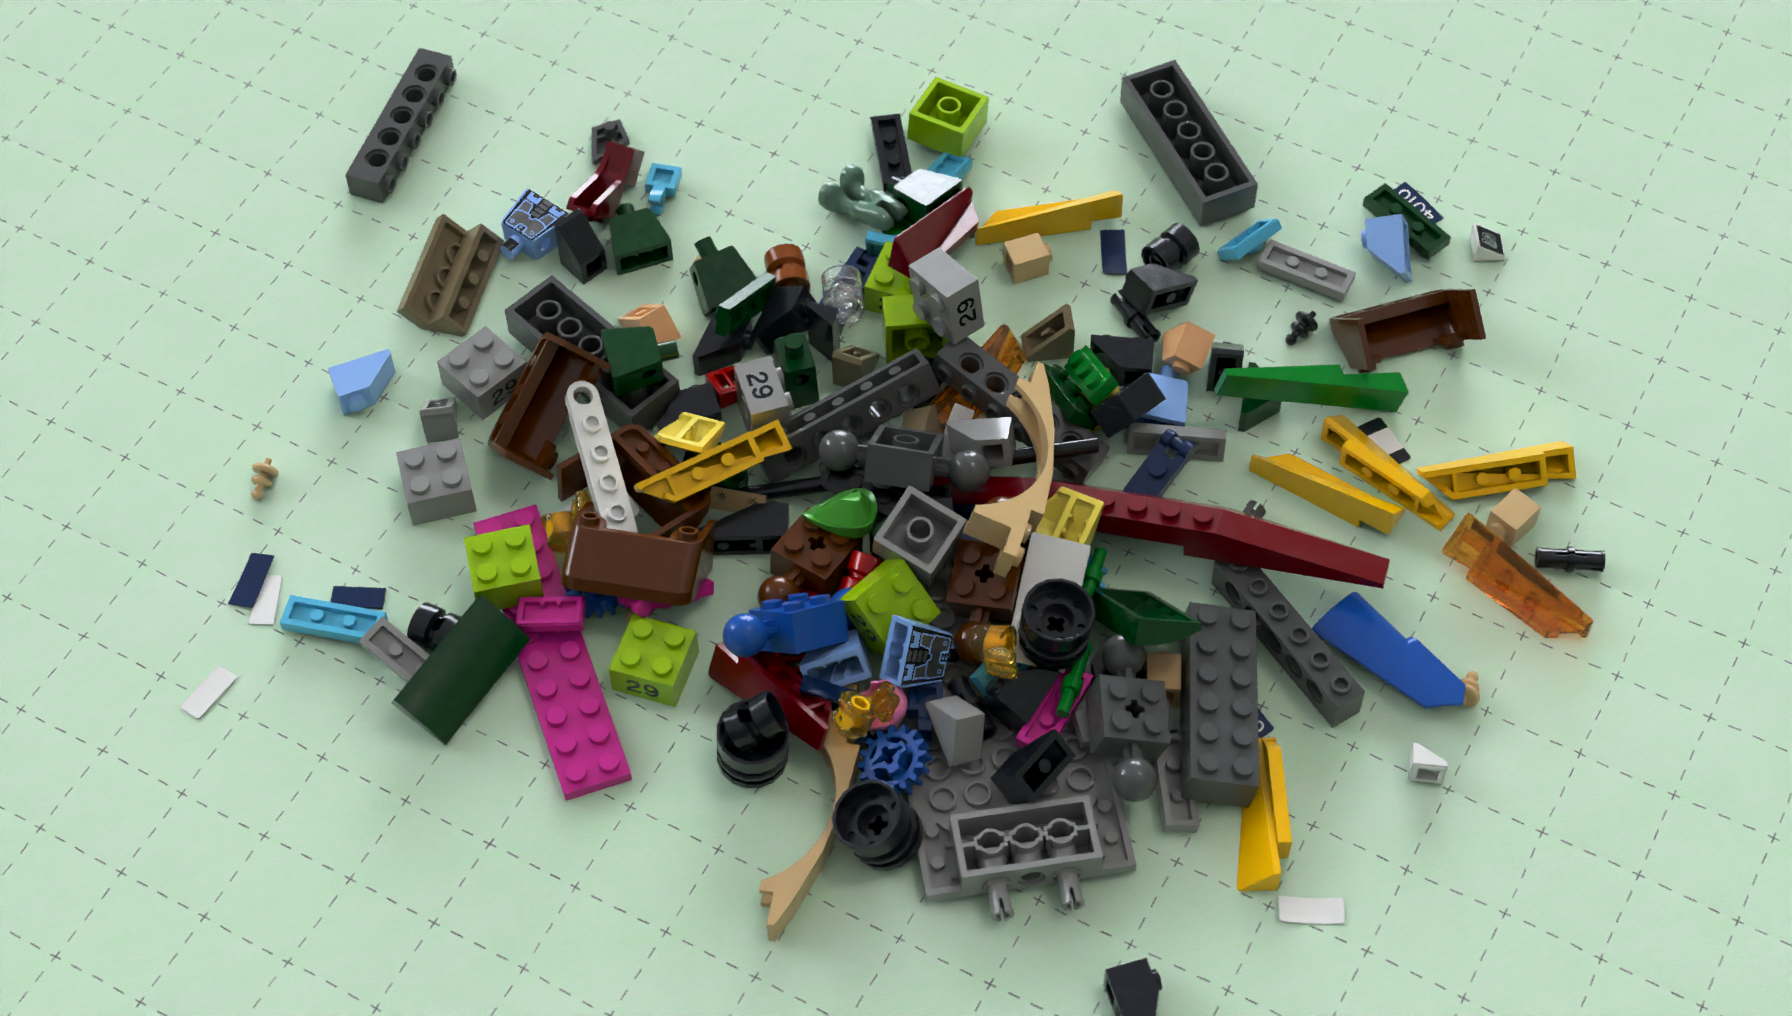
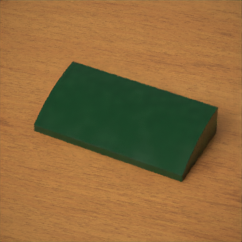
[1092,587,1202,646]
[391,594,531,745]

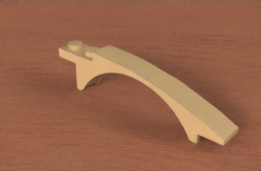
[963,362,1055,578]
[759,683,861,941]

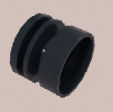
[1017,578,1095,670]
[717,699,789,788]
[832,779,924,871]

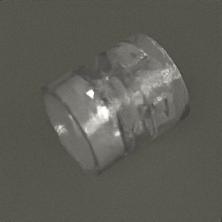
[821,265,865,325]

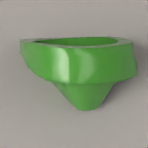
[801,488,878,538]

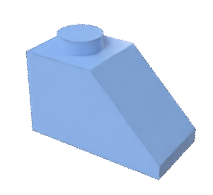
[1361,214,1412,283]
[328,349,395,415]

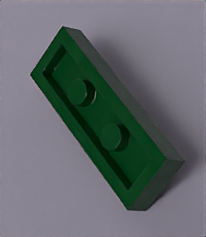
[1362,183,1451,260]
[714,272,776,338]
[1041,362,1098,431]

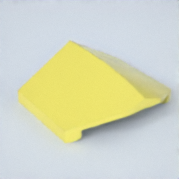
[654,412,725,455]
[1035,486,1104,545]

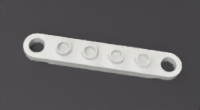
[565,381,638,533]

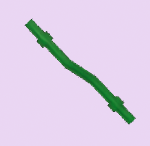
[1055,547,1108,718]

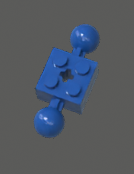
[723,588,857,658]

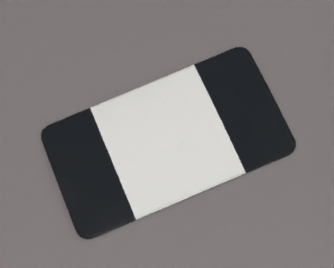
[1358,418,1411,464]

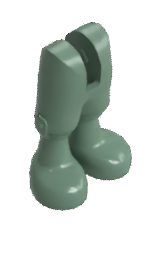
[818,164,908,231]

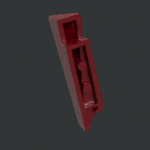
[888,186,979,278]
[708,642,832,750]

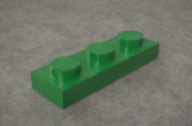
[1063,345,1119,407]

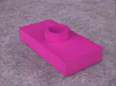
[515,596,587,632]

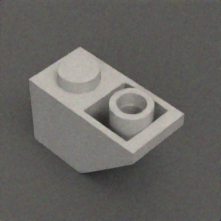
[946,417,1016,467]

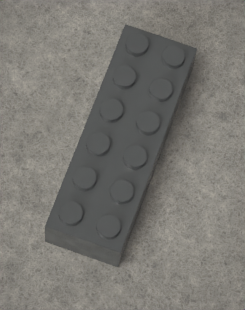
[1120,60,1258,227]
[505,275,680,430]
[1180,602,1260,807]

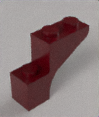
[566,141,645,223]

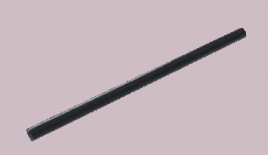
[743,437,1100,500]

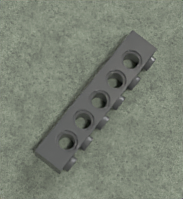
[345,48,457,203]
[931,337,1111,484]
[760,348,941,483]
[1211,561,1365,728]

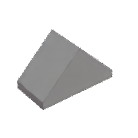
[419,397,459,443]
[925,695,985,768]

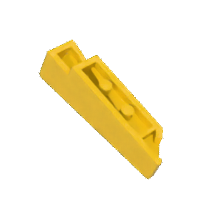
[975,190,1123,245]
[1321,415,1455,532]
[634,419,792,504]
[1417,441,1576,500]
[1249,453,1405,535]
[1237,737,1292,891]

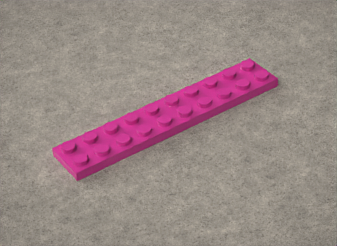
[473,504,632,801]

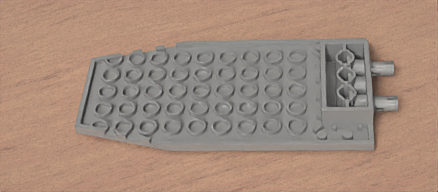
[882,545,1136,921]

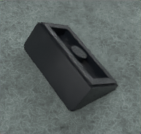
[807,302,840,362]

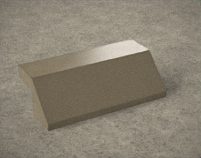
[397,214,504,337]

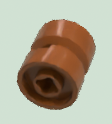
[764,243,810,291]

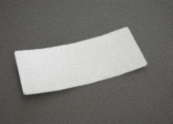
[1005,532,1091,673]

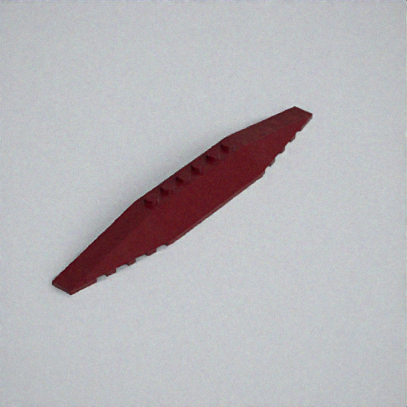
[932,476,1390,589]

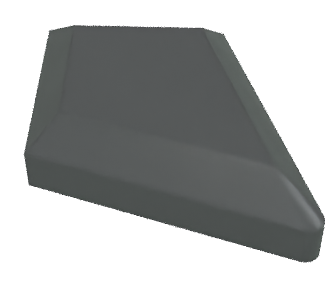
[592,119,630,166]

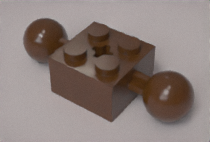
[945,496,1027,665]
[757,507,863,607]

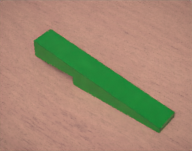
[1214,364,1409,412]

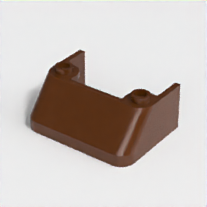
[1329,289,1486,373]
[488,332,611,480]
[557,424,711,538]
[561,501,716,606]

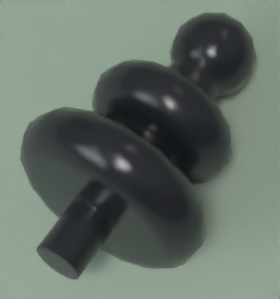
[1285,311,1318,345]

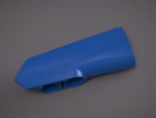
[1312,591,1466,709]

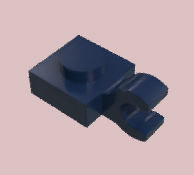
[908,682,943,742]

